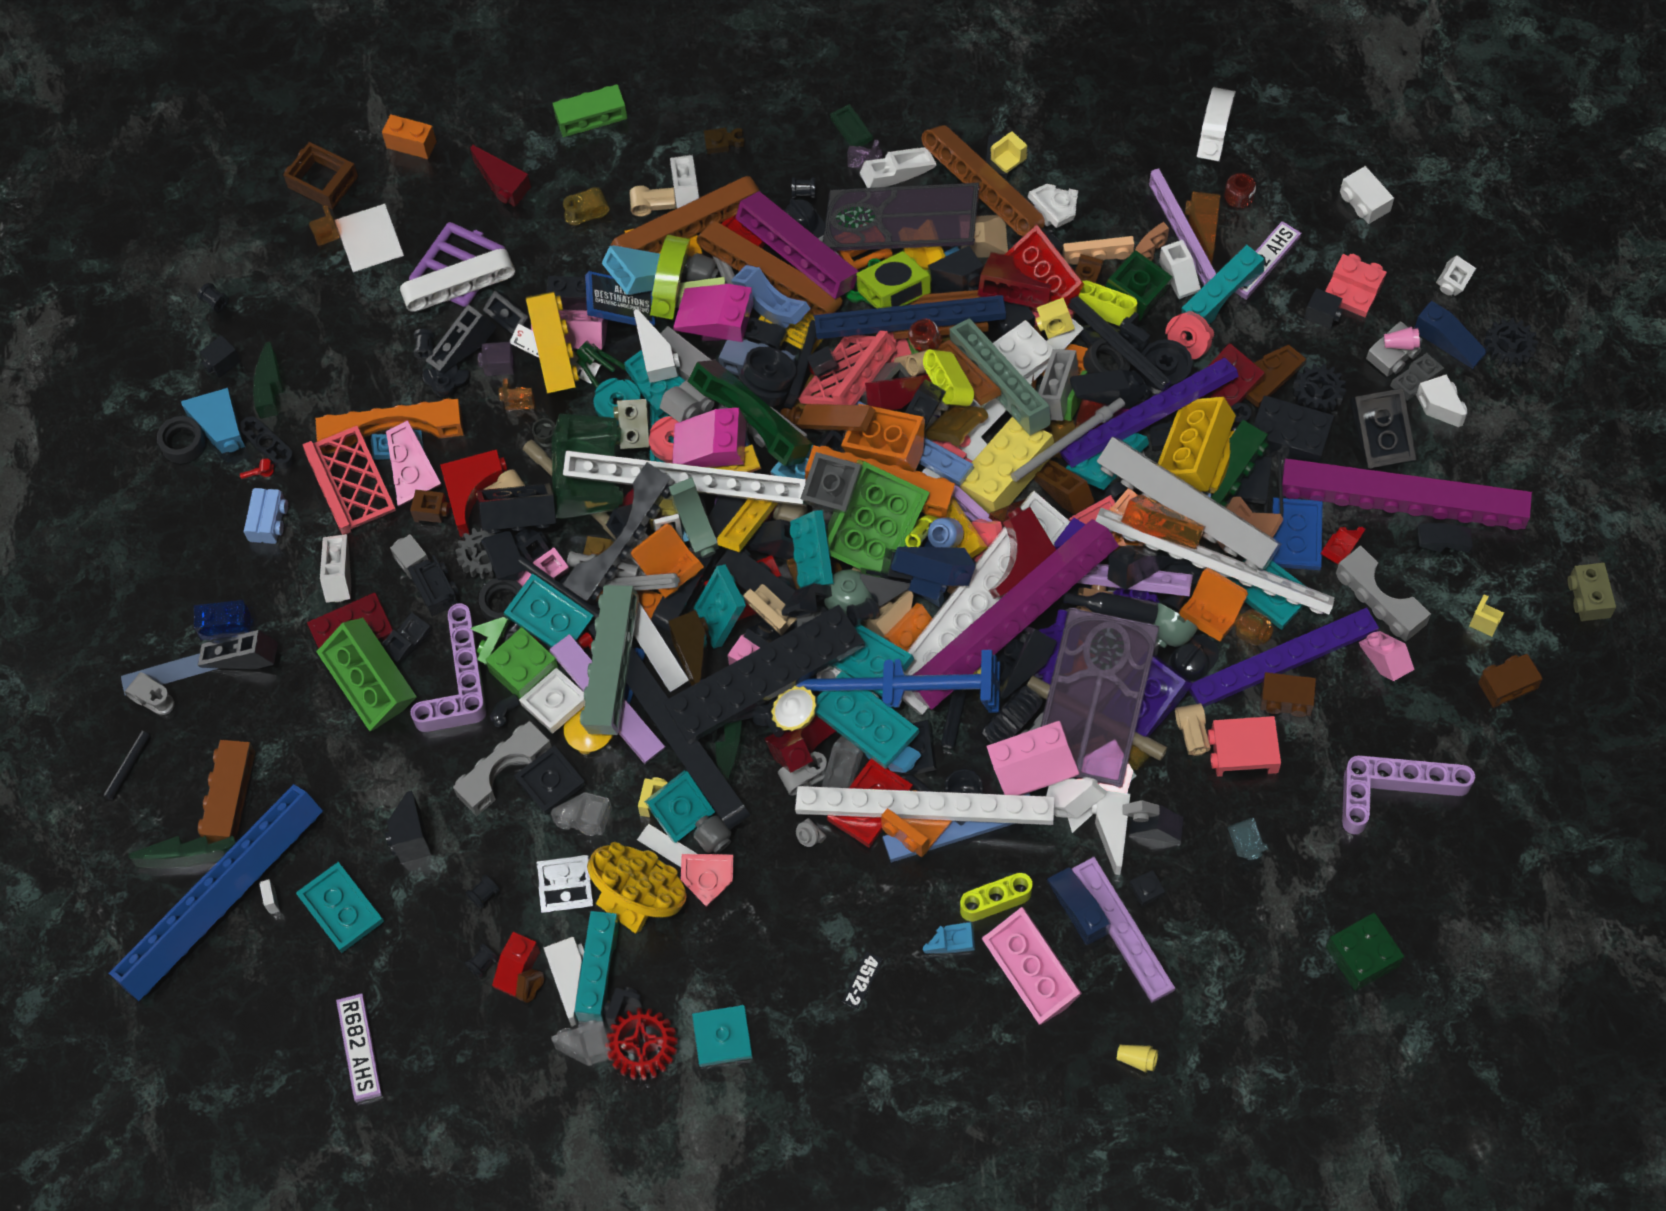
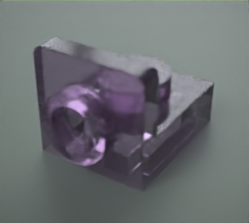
[847,140,883,169]

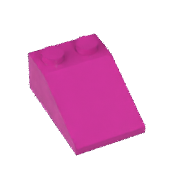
[673,284,753,342]
[672,407,746,467]

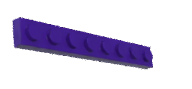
[1060,358,1239,468]
[1189,608,1379,708]

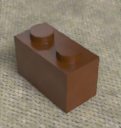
[1478,654,1543,708]
[1260,672,1316,717]

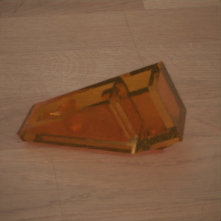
[1185,192,1220,265]
[1121,494,1206,549]

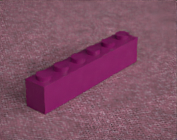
[736,191,859,299]

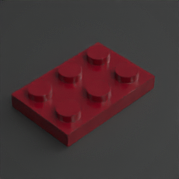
[1198,343,1266,407]
[307,593,392,649]

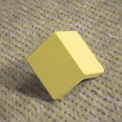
[991,131,1027,173]
[1469,594,1504,637]

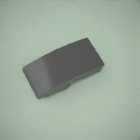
[1390,353,1444,401]

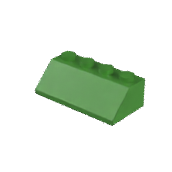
[316,618,416,731]

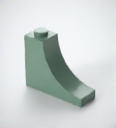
[669,477,719,558]

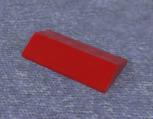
[1004,225,1084,308]

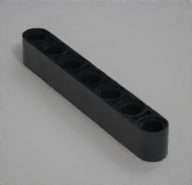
[651,496,748,633]

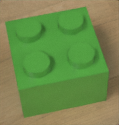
[485,627,559,699]

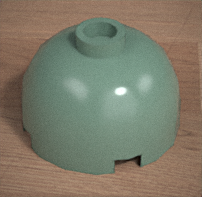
[824,569,873,616]
[1150,603,1198,648]

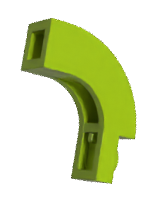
[650,235,690,320]

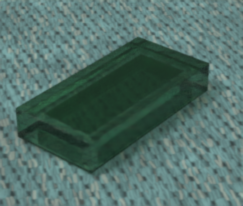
[830,104,873,150]

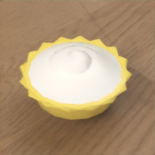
[771,686,817,731]

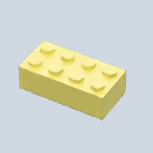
[956,416,1054,519]

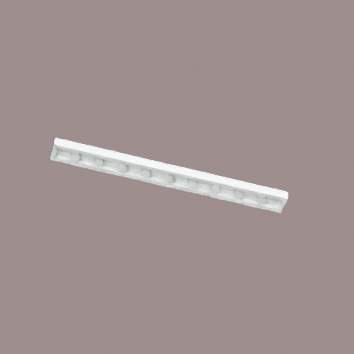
[1095,508,1334,614]
[795,786,1055,825]

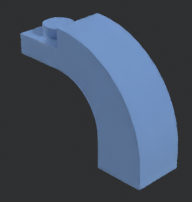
[731,265,810,328]

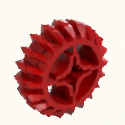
[606,1008,678,1080]

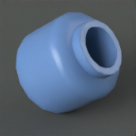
[928,517,964,548]

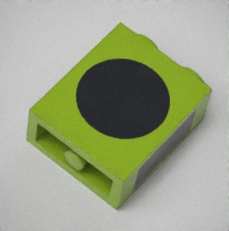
[856,251,931,309]

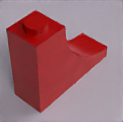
[441,449,508,537]

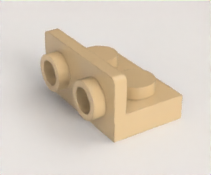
[743,584,797,636]

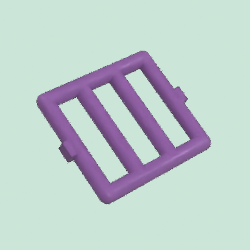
[409,222,506,307]

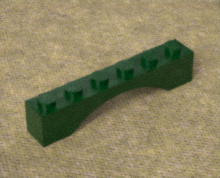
[687,360,813,466]
[1165,420,1269,545]

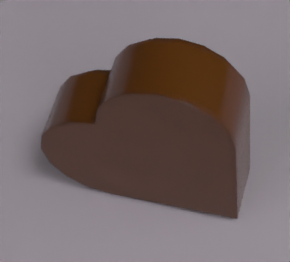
[516,969,544,1003]

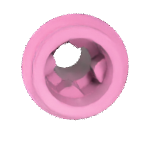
[1384,327,1420,351]

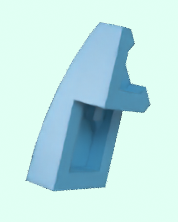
[923,922,975,953]

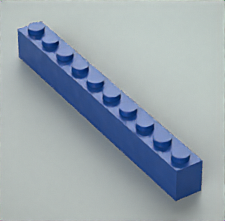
[109,784,323,1001]

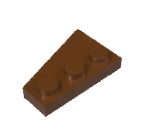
[1245,345,1306,408]

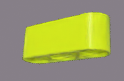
[1078,281,1137,326]
[923,349,974,407]
[960,873,1032,922]

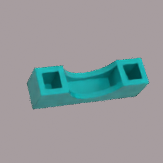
[1182,245,1264,324]
[574,911,620,1024]

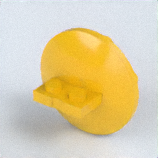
[587,842,686,934]

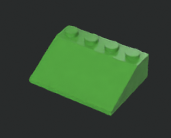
[826,459,930,571]

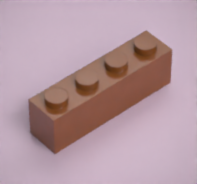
[198,740,255,846]

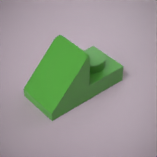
[470,617,511,664]

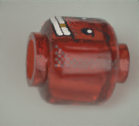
[1225,173,1256,208]
[908,319,942,352]

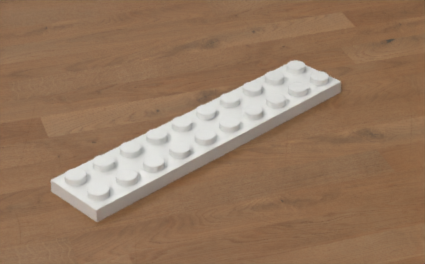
[902,491,1070,715]

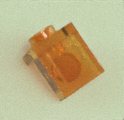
[499,378,534,410]

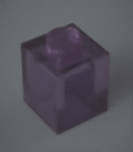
[478,342,514,376]

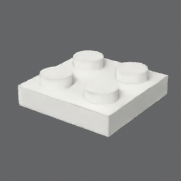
[993,320,1054,379]
[519,668,585,734]

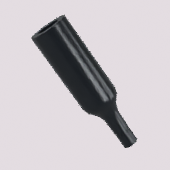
[1062,592,1158,626]

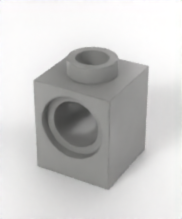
[390,534,428,579]

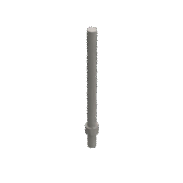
[1011,398,1125,482]

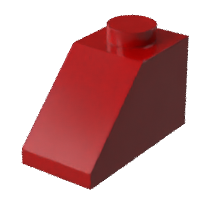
[492,932,540,997]

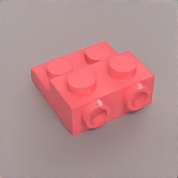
[1325,254,1386,318]

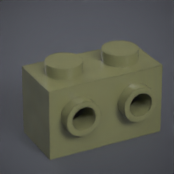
[614,399,650,450]
[1568,563,1616,621]

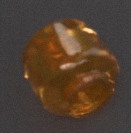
[1234,609,1273,646]

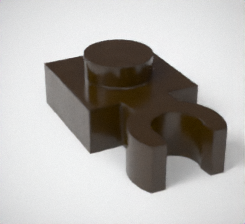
[704,128,745,154]

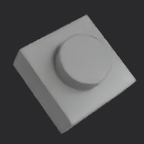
[1123,800,1159,822]

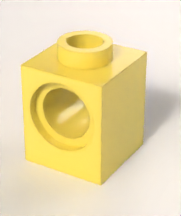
[1035,298,1075,339]

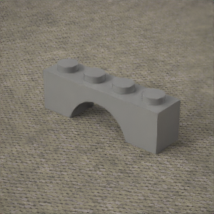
[1336,546,1431,642]
[453,721,551,816]

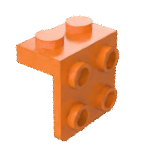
[631,523,704,598]
[1179,568,1248,641]
[881,790,952,857]

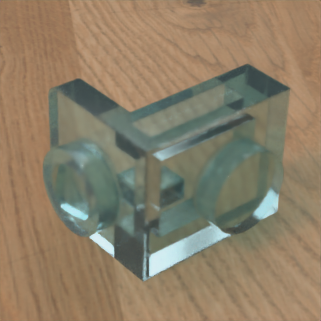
[1227,818,1268,860]

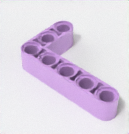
[411,604,487,732]
[1342,756,1475,834]

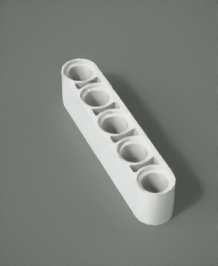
[400,249,515,311]

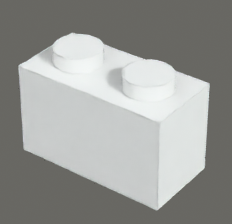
[1340,166,1394,224]

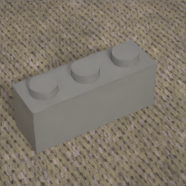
[1038,349,1079,421]

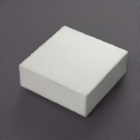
[260,880,280,914]

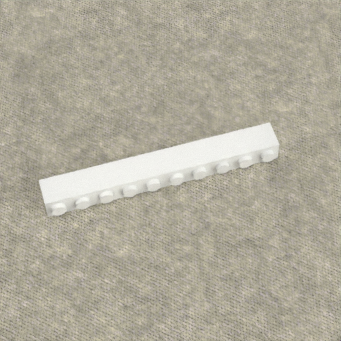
[563,451,808,506]

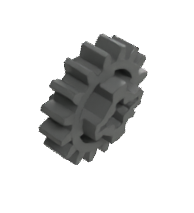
[456,528,501,579]

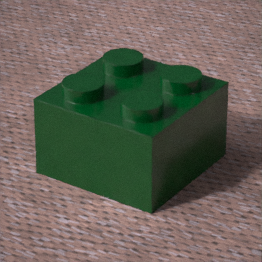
[1106,250,1173,321]
[1326,912,1404,991]

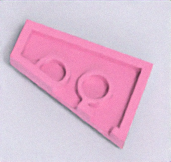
[386,420,442,507]

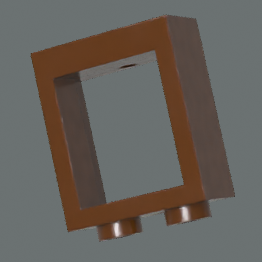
[283,142,358,210]

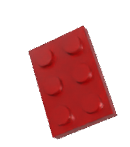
[827,758,913,848]

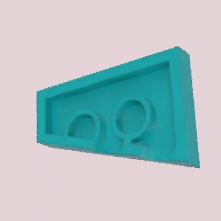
[624,350,685,417]

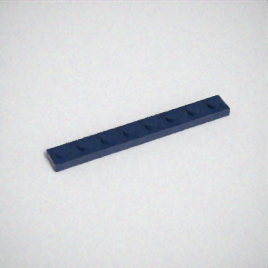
[814,295,1006,339]

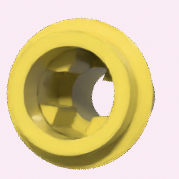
[1117,1044,1158,1072]

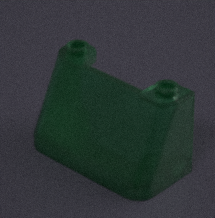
[551,414,623,519]

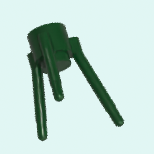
[575,340,626,389]

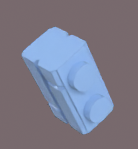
[244,488,288,544]

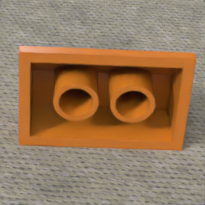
[841,404,925,472]

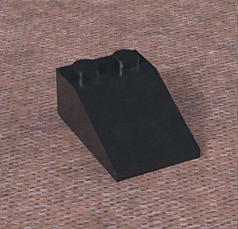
[1350,388,1416,469]
[995,626,1057,699]

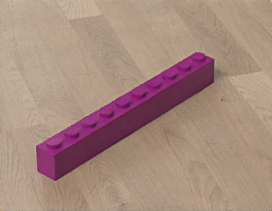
[1282,459,1532,530]
[912,519,1119,710]

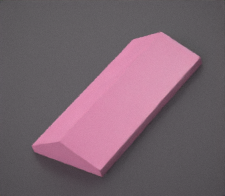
[982,907,1082,1025]

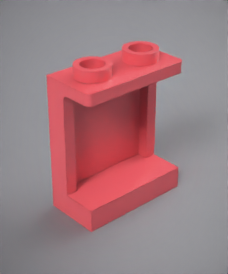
[1207,716,1281,776]

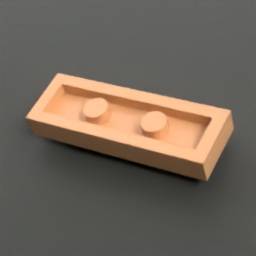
[1062,236,1134,265]

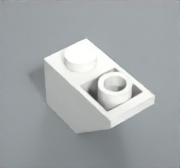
[1159,240,1200,299]
[1416,374,1467,427]
[1046,777,1106,818]

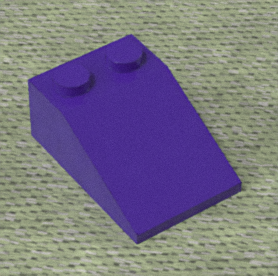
[1102,652,1193,737]

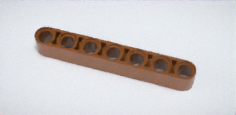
[922,125,1045,236]
[611,176,761,253]
[696,221,843,316]

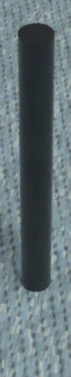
[516,556,600,620]

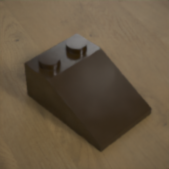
[668,610,711,686]

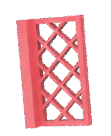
[798,331,896,405]
[302,426,396,535]

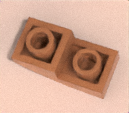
[1135,222,1169,261]

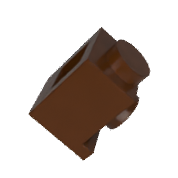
[1075,254,1103,284]
[410,489,450,523]

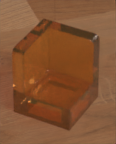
[309,205,340,246]

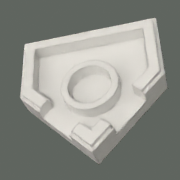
[1028,184,1078,228]

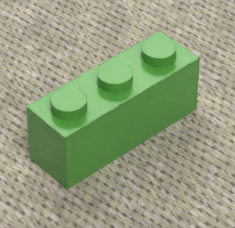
[553,85,627,137]

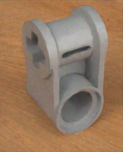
[124,672,175,715]
[778,752,829,796]

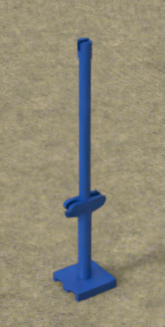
[790,650,1000,713]

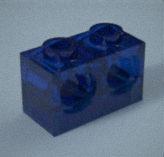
[194,600,250,640]

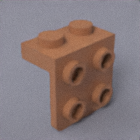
[1217,497,1283,553]

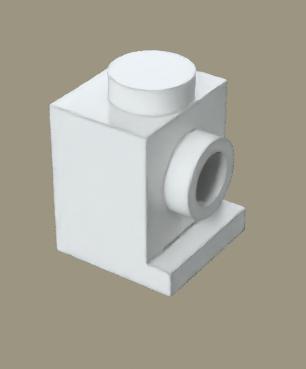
[1436,255,1476,296]

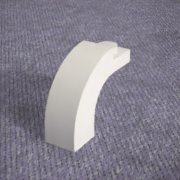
[1197,87,1236,161]

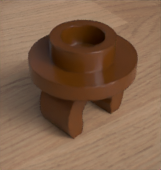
[780,406,803,429]

